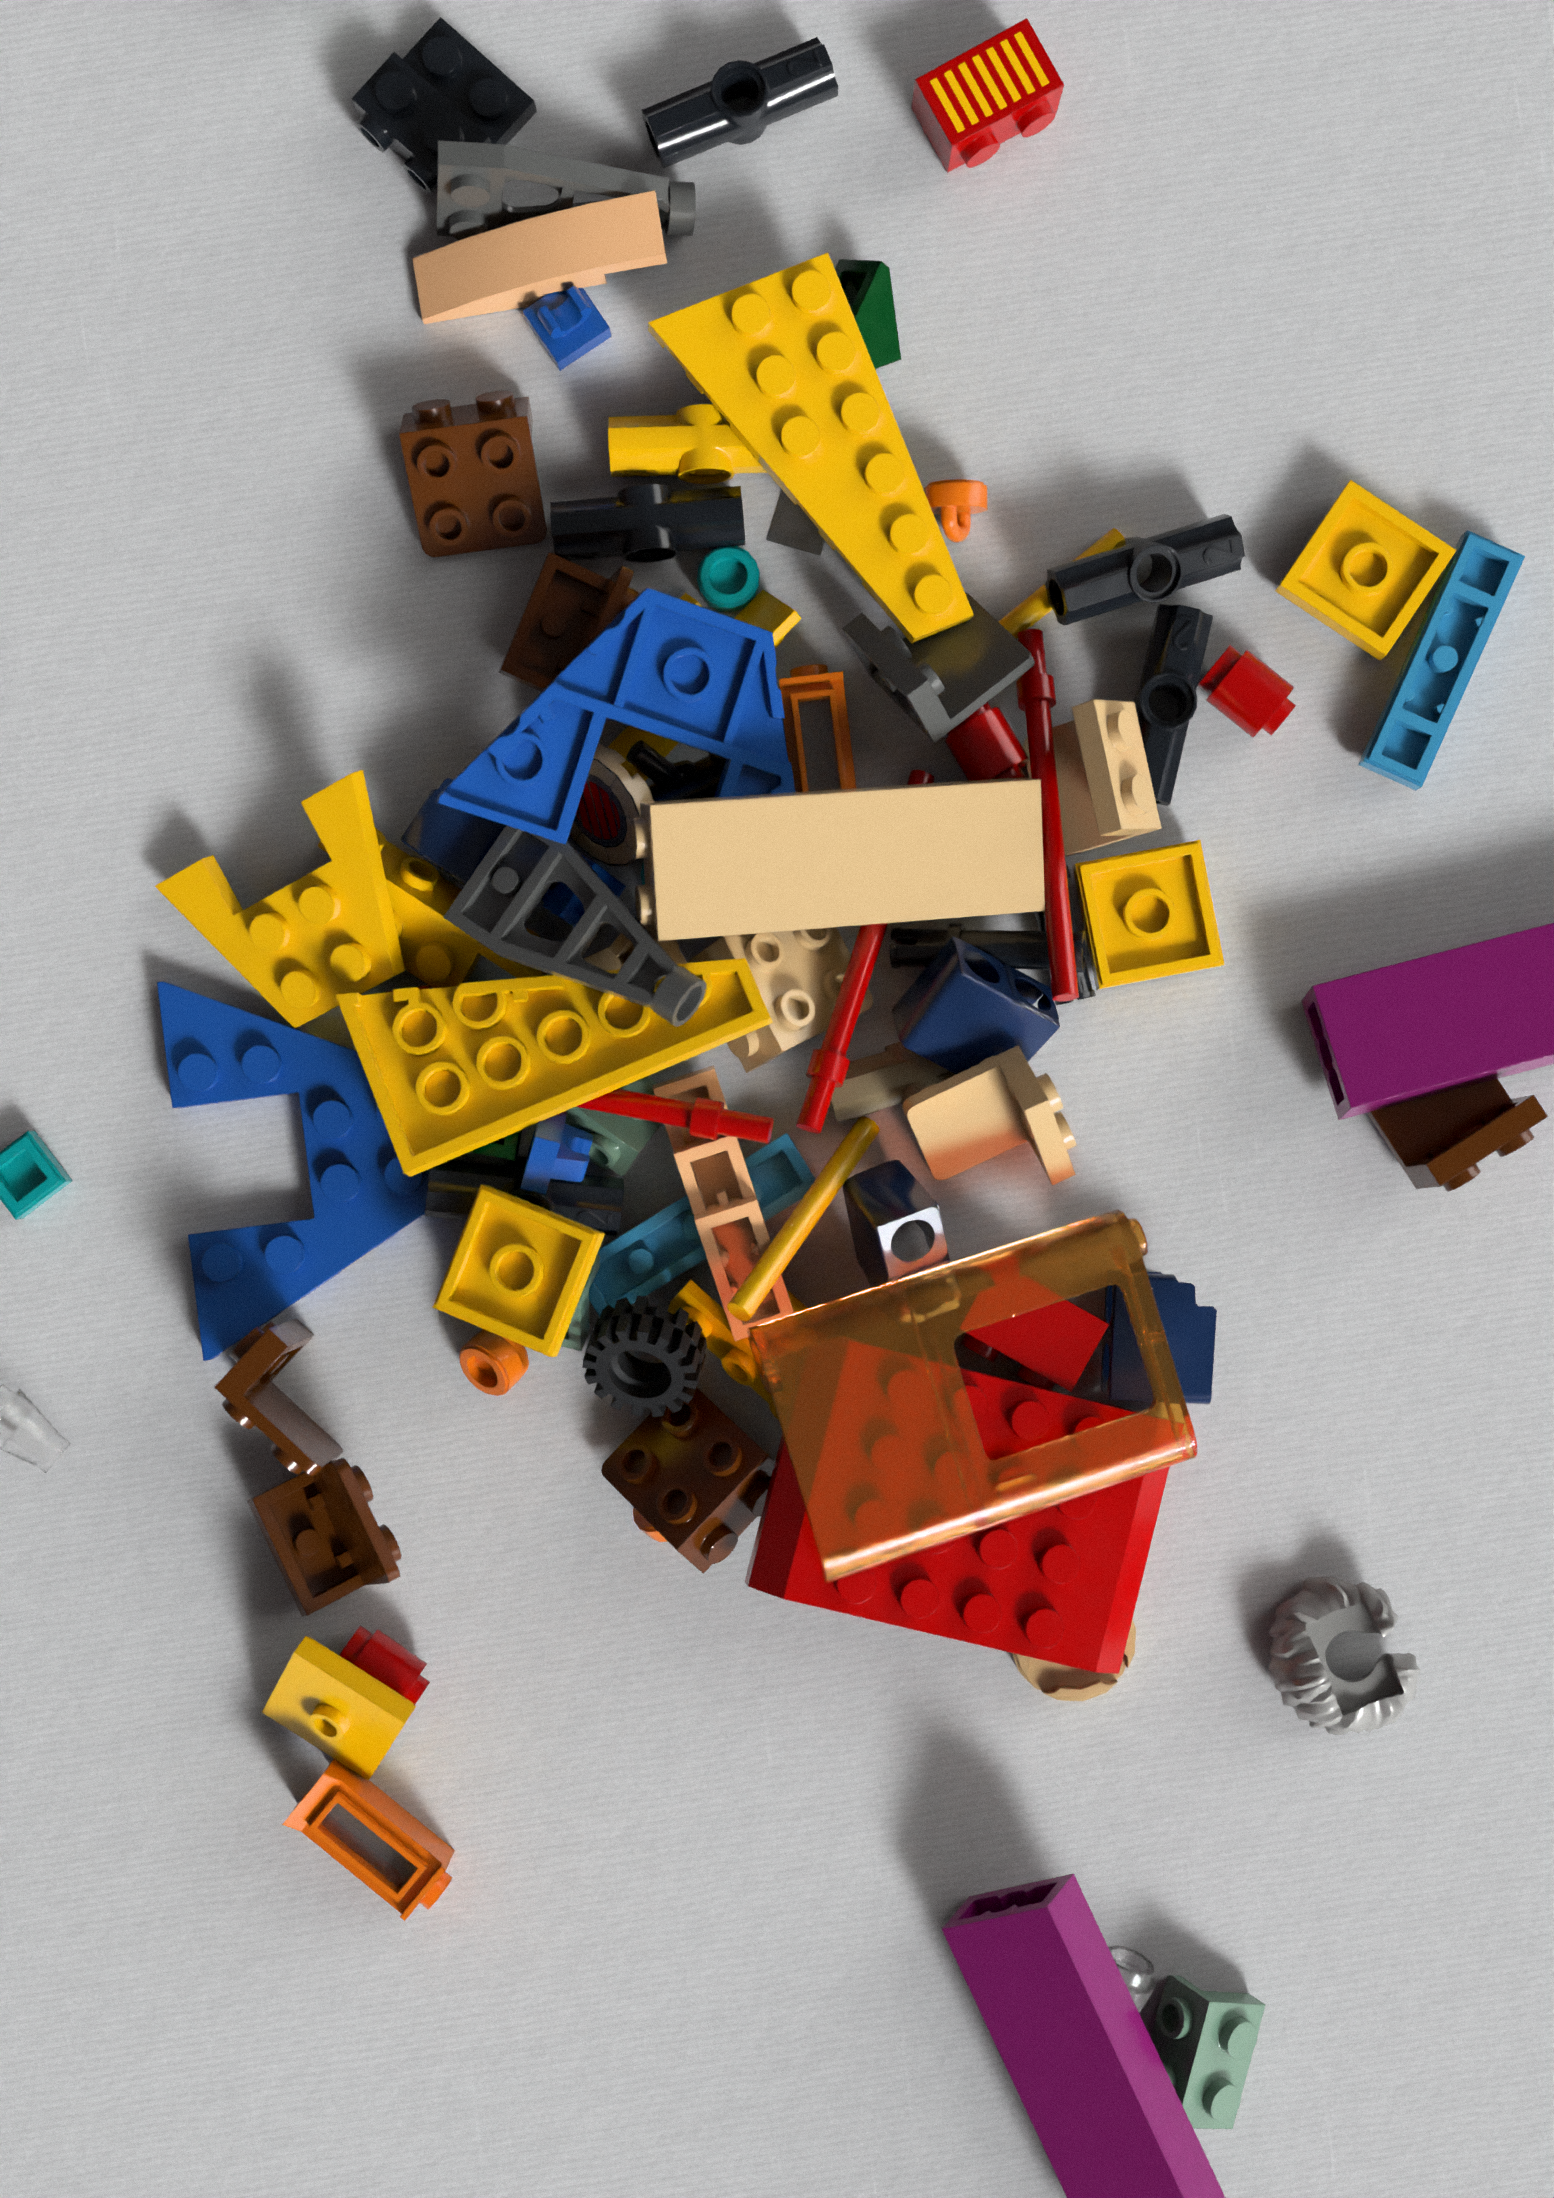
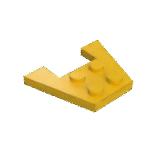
[155,770,405,1029]

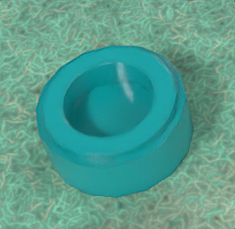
[697,545,760,613]

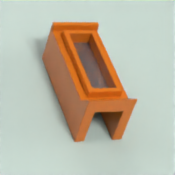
[779,664,856,792]
[282,1759,455,1921]

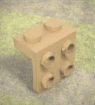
[1023,699,1162,857]
[688,927,873,1073]
[903,1046,1077,1186]

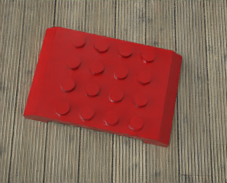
[745,1329,1180,1674]

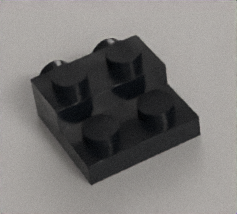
[351,17,537,194]

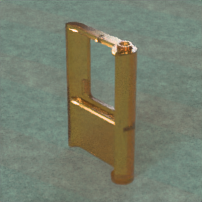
[747,1209,1197,1583]

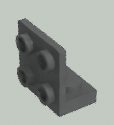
[842,592,1035,743]

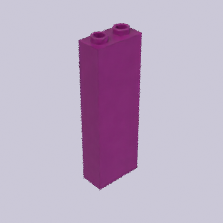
[1301,923,1554,1120]
[942,1873,1226,2198]

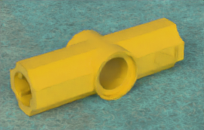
[608,404,767,484]

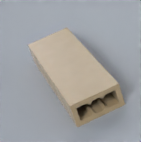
[631,777,1045,941]

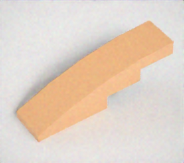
[412,190,667,324]
[653,1065,797,1341]

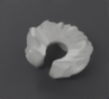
[1269,1576,1420,1735]

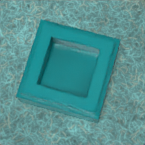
[0,1131,73,1220]

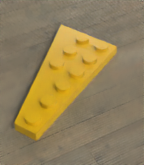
[648,252,974,643]
[335,958,773,1177]

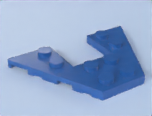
[436,588,795,845]
[157,981,430,1361]

